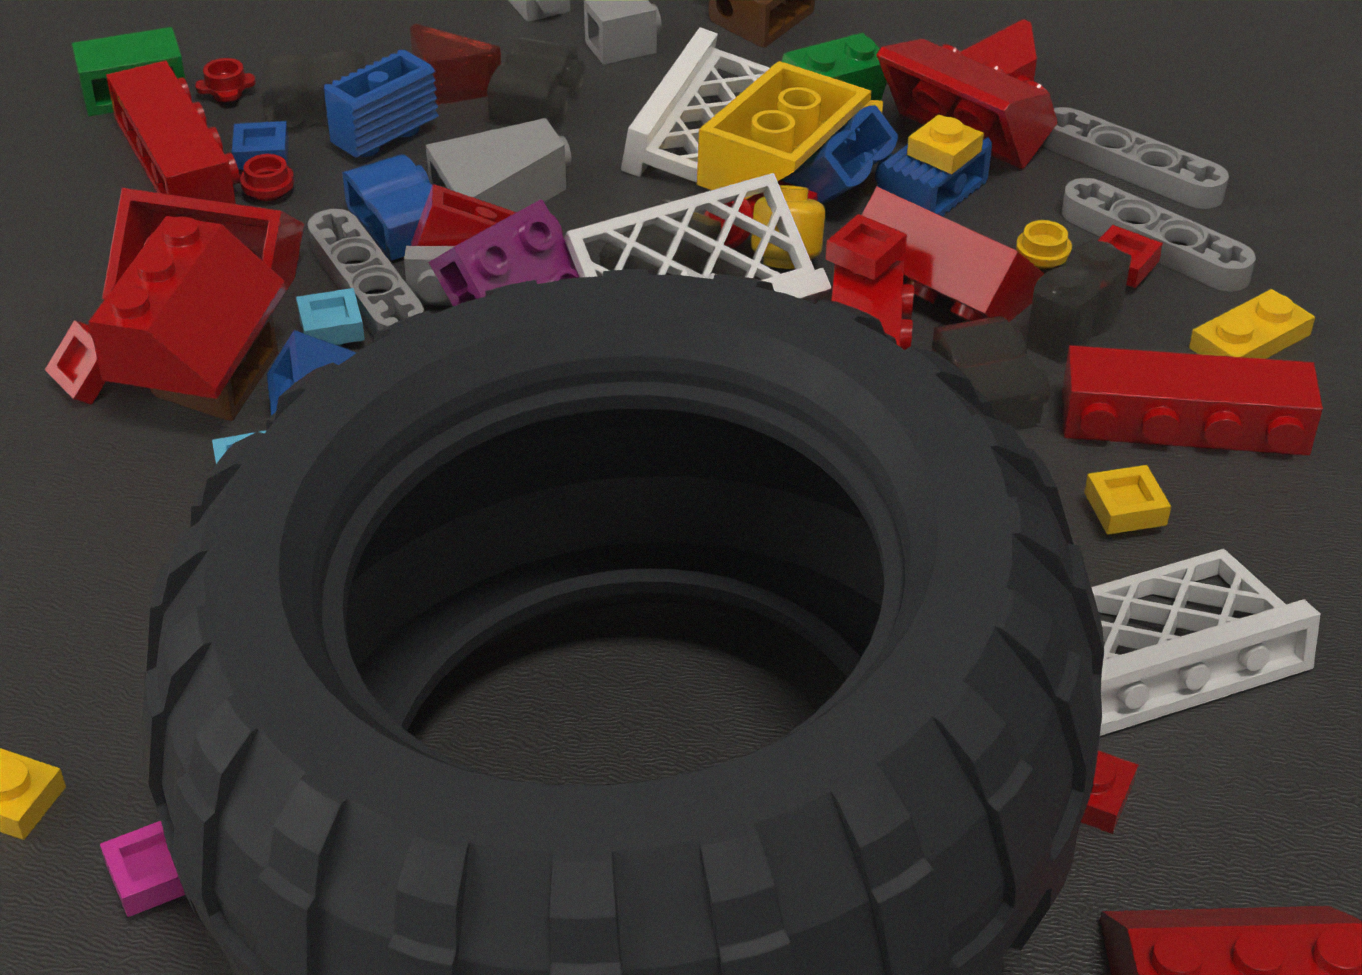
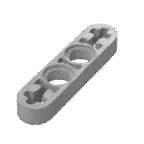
[1042,107,1229,209]
[1062,178,1256,292]
[307,209,424,338]

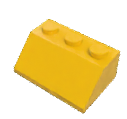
[697,61,872,199]

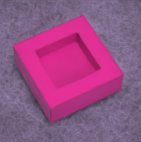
[100,821,185,917]

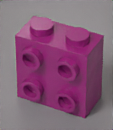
[428,199,580,306]

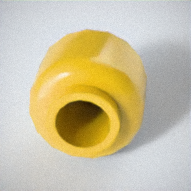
[751,185,825,269]

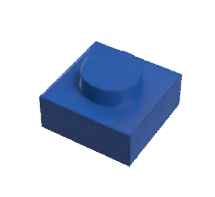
[232,121,289,170]

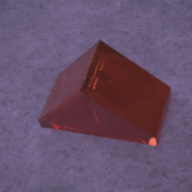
[410,23,503,105]

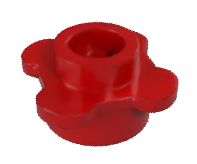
[195,58,256,102]

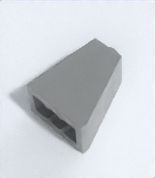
[426,118,572,212]

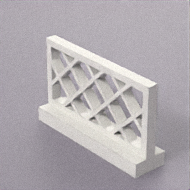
[621,27,770,182]
[564,173,832,304]
[1091,549,1321,736]

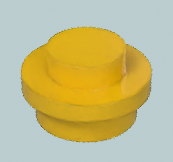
[1016,220,1072,270]

